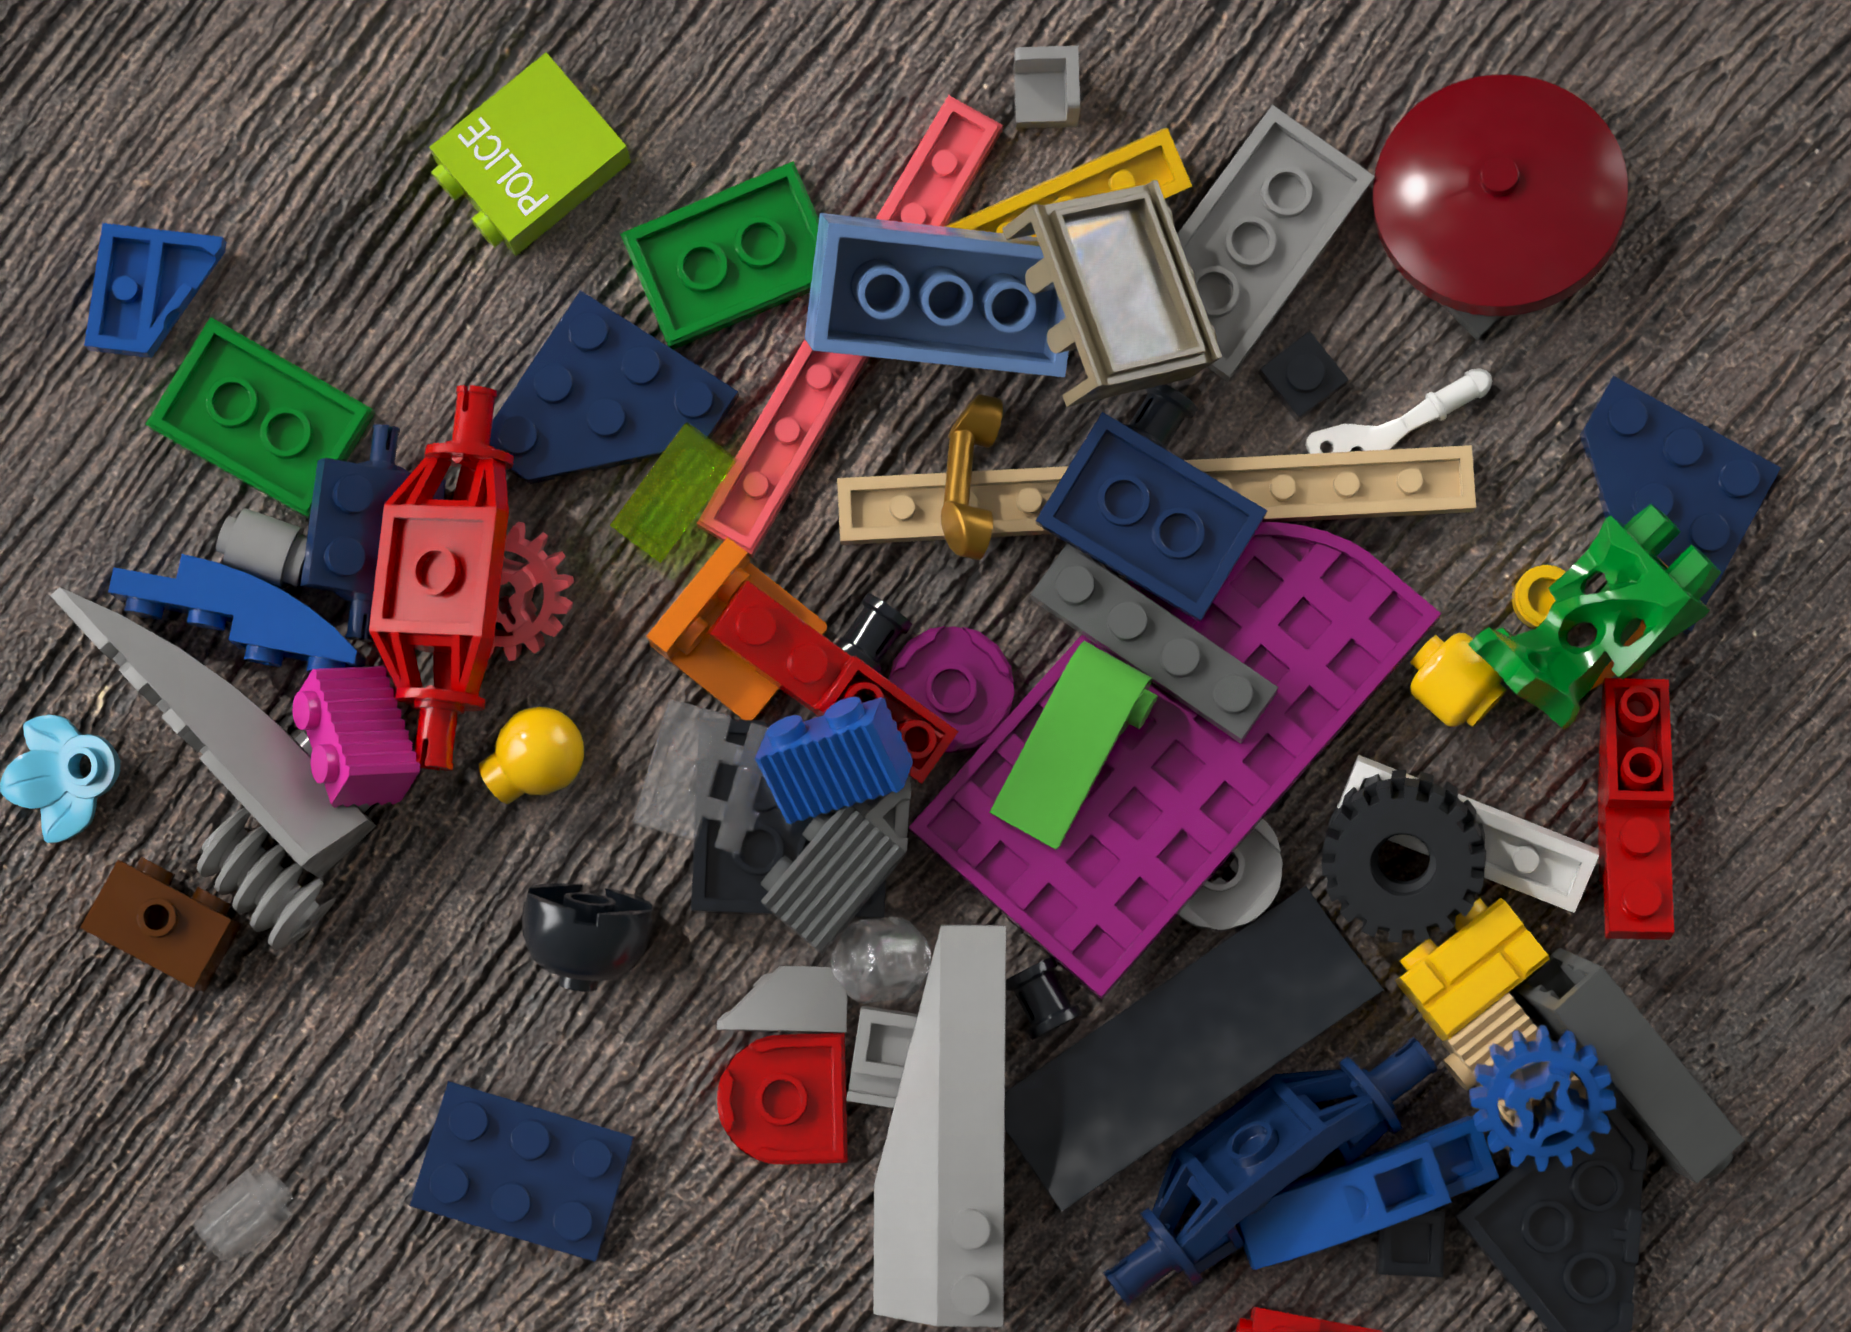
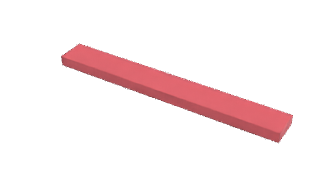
[697,95,1003,558]

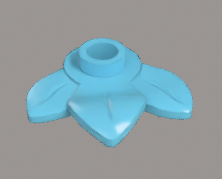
[0,715,120,843]

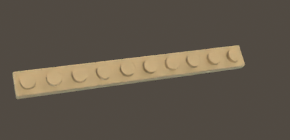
[837,445,1476,545]

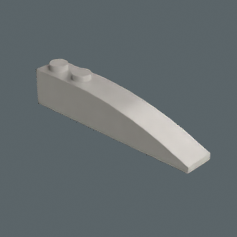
[50,587,376,878]
[873,925,1006,1327]

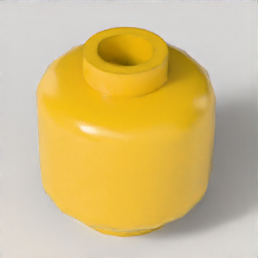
[1410,633,1507,727]

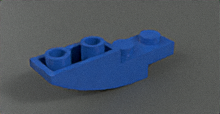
[108,554,366,672]
[1236,1116,1499,1270]

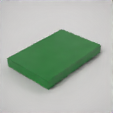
[620,161,819,350]
[145,317,375,519]

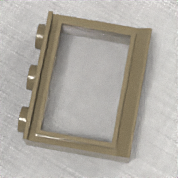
[1002,180,1222,407]

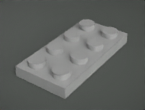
[1125,105,1375,382]

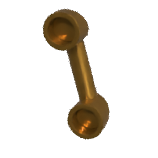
[941,394,1003,560]

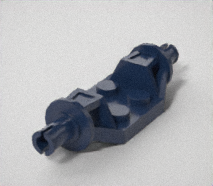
[1103,1037,1438,1306]

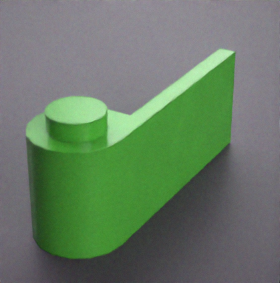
[989,641,1158,850]

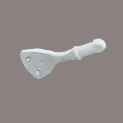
[1306,369,1492,454]

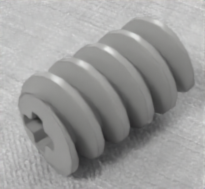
[196,807,336,950]

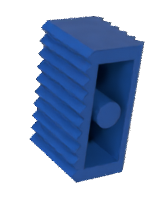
[755,697,913,824]

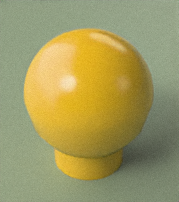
[479,707,584,804]

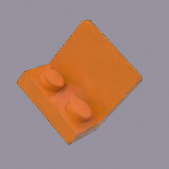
[646,537,827,721]

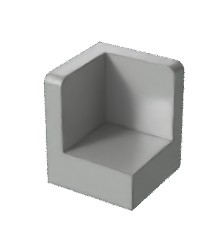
[1014,46,1080,129]

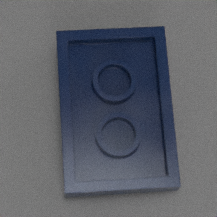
[1035,412,1267,622]
[409,1081,635,1262]

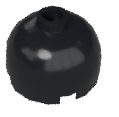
[522,883,653,992]

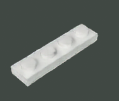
[1337,755,1599,913]

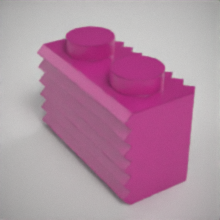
[292,666,420,808]

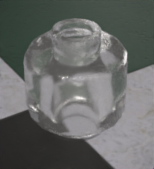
[831,916,931,1004]

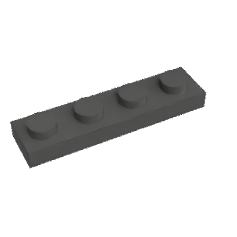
[1030,543,1278,744]

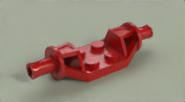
[369,385,514,771]

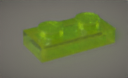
[610,422,738,563]

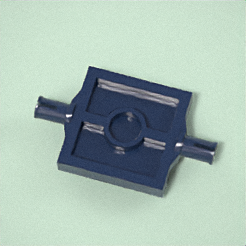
[301,424,446,642]

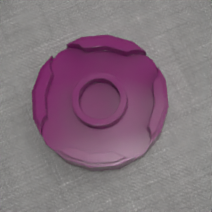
[889,626,1015,754]

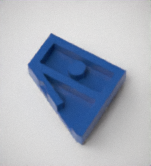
[84,223,227,358]

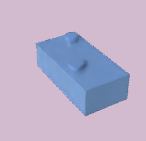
[804,213,1082,377]

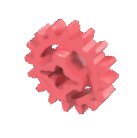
[489,522,574,661]

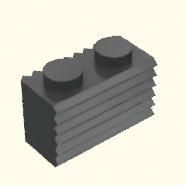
[760,806,905,954]

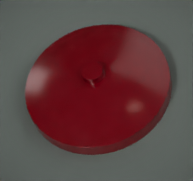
[1373,74,1628,316]

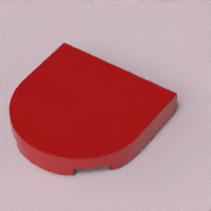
[717,1033,848,1165]

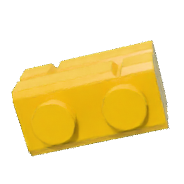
[1395,898,1550,1041]

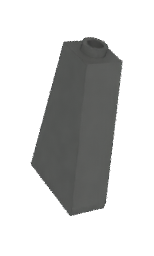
[1512,947,1745,1184]

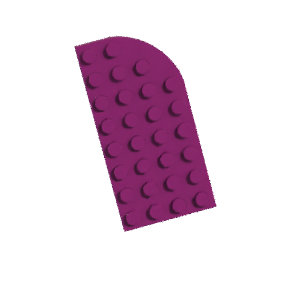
[908,522,1441,1000]

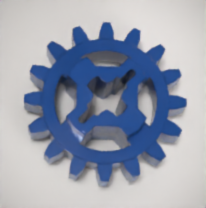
[1469,1026,1616,1171]

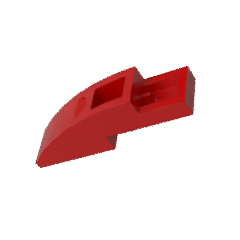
[707,581,959,784]
[1598,678,1674,940]

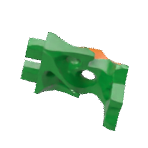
[1468,504,1721,730]

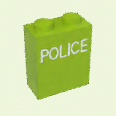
[429,52,631,256]

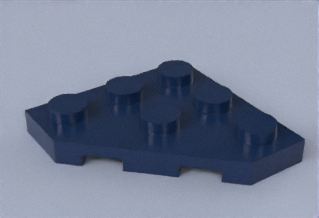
[490,290,739,484]
[1580,376,1781,635]

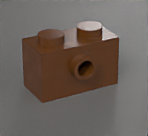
[80,857,242,992]

